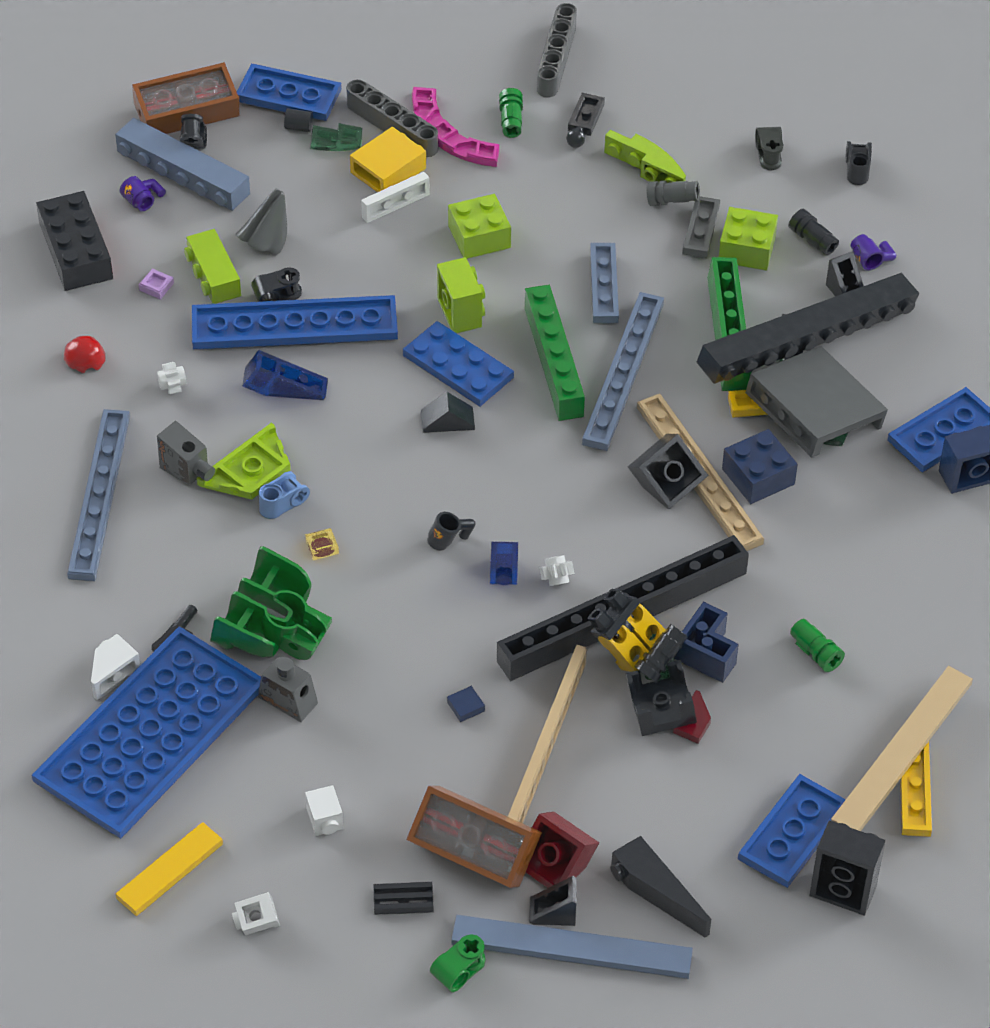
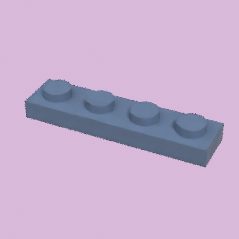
[590,243,619,323]

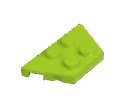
[197,422,291,500]

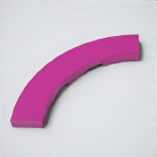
[412,87,500,167]

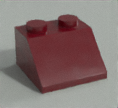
[525,811,600,888]

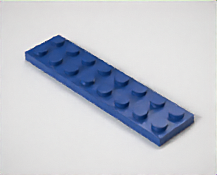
[192,295,398,349]

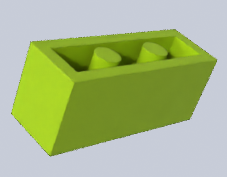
[184,228,241,304]

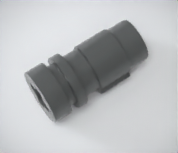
[647,181,700,206]

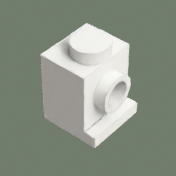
[232,892,280,936]

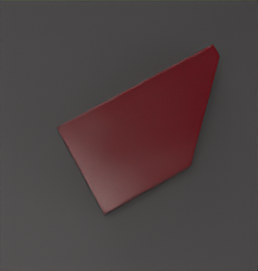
[673,690,711,744]

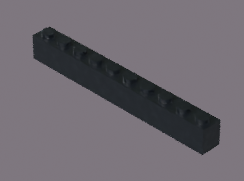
[696,272,920,384]
[497,535,749,682]

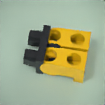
[588,589,666,672]

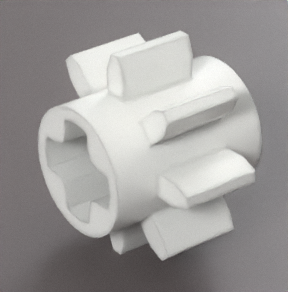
[157,362,187,394]
[539,555,575,586]

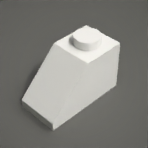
[91,634,140,701]

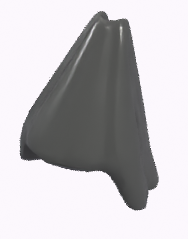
[236,188,287,254]

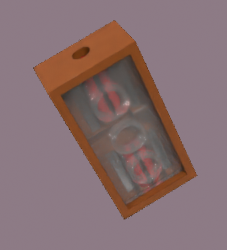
[132,62,240,134]
[406,786,542,888]

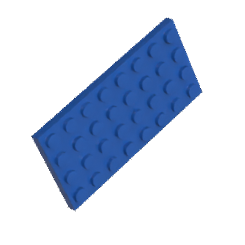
[32,626,261,839]

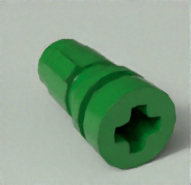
[499,88,523,138]
[790,619,845,672]

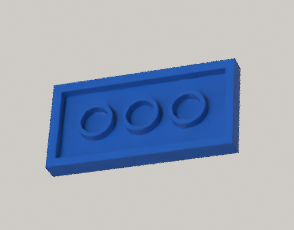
[237,63,342,121]
[403,321,514,407]
[887,387,990,473]
[738,773,846,888]

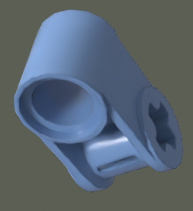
[259,471,310,519]

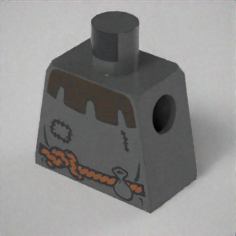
[157,420,215,484]
[258,657,318,722]

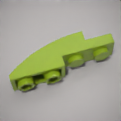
[604,130,686,183]

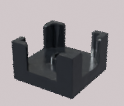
[626,660,697,736]

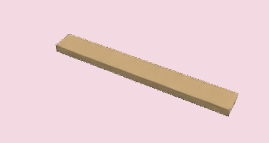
[637,393,764,551]
[508,645,587,824]
[831,665,973,831]

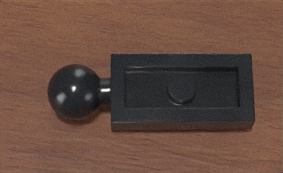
[566,93,605,148]

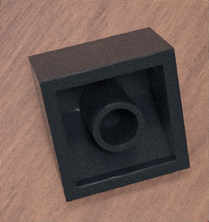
[628,434,709,509]

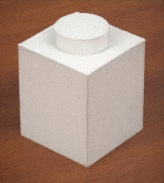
[305,785,343,836]

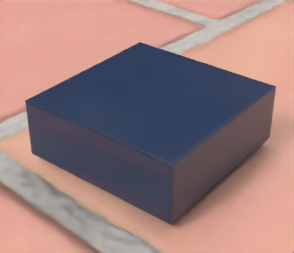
[447,685,485,722]

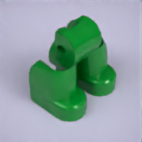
[210,546,332,660]

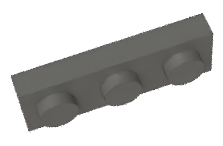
[682,196,720,259]

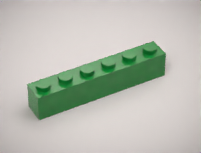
[707,257,752,391]
[525,284,585,421]

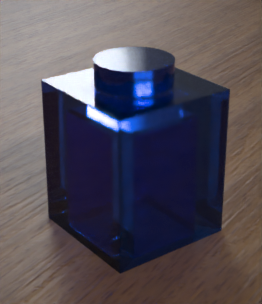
[490,541,518,585]

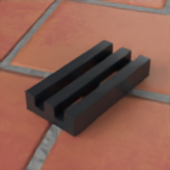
[373,882,434,915]

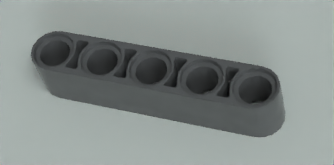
[537,3,577,97]
[346,79,438,157]

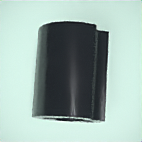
[284,108,313,132]

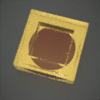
[305,528,339,560]

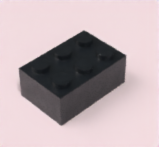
[809,820,886,916]

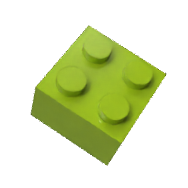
[448,193,511,259]
[719,206,778,271]
[437,257,486,333]

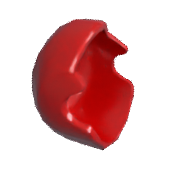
[64,336,106,373]

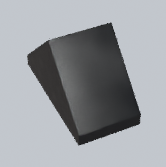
[826,252,864,296]
[421,391,475,433]
[529,876,577,926]

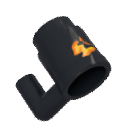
[427,511,476,551]

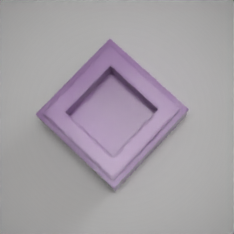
[139,269,174,300]

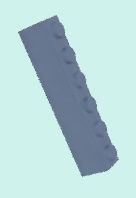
[115,118,250,211]

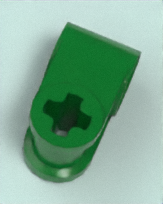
[430,934,486,993]

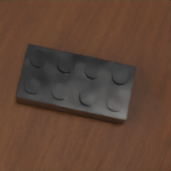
[36,191,113,291]

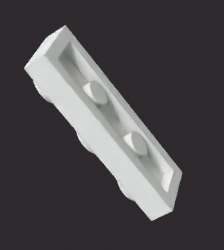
[361,172,430,223]

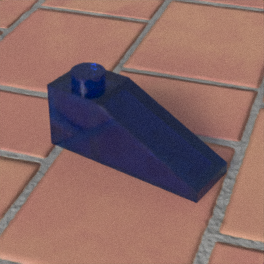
[242,350,328,400]

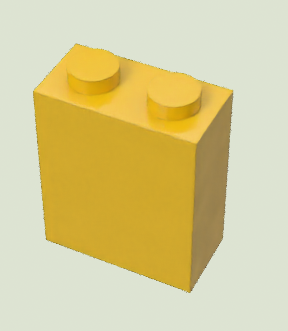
[350,127,426,193]

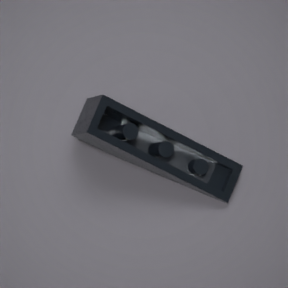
[610,836,712,937]

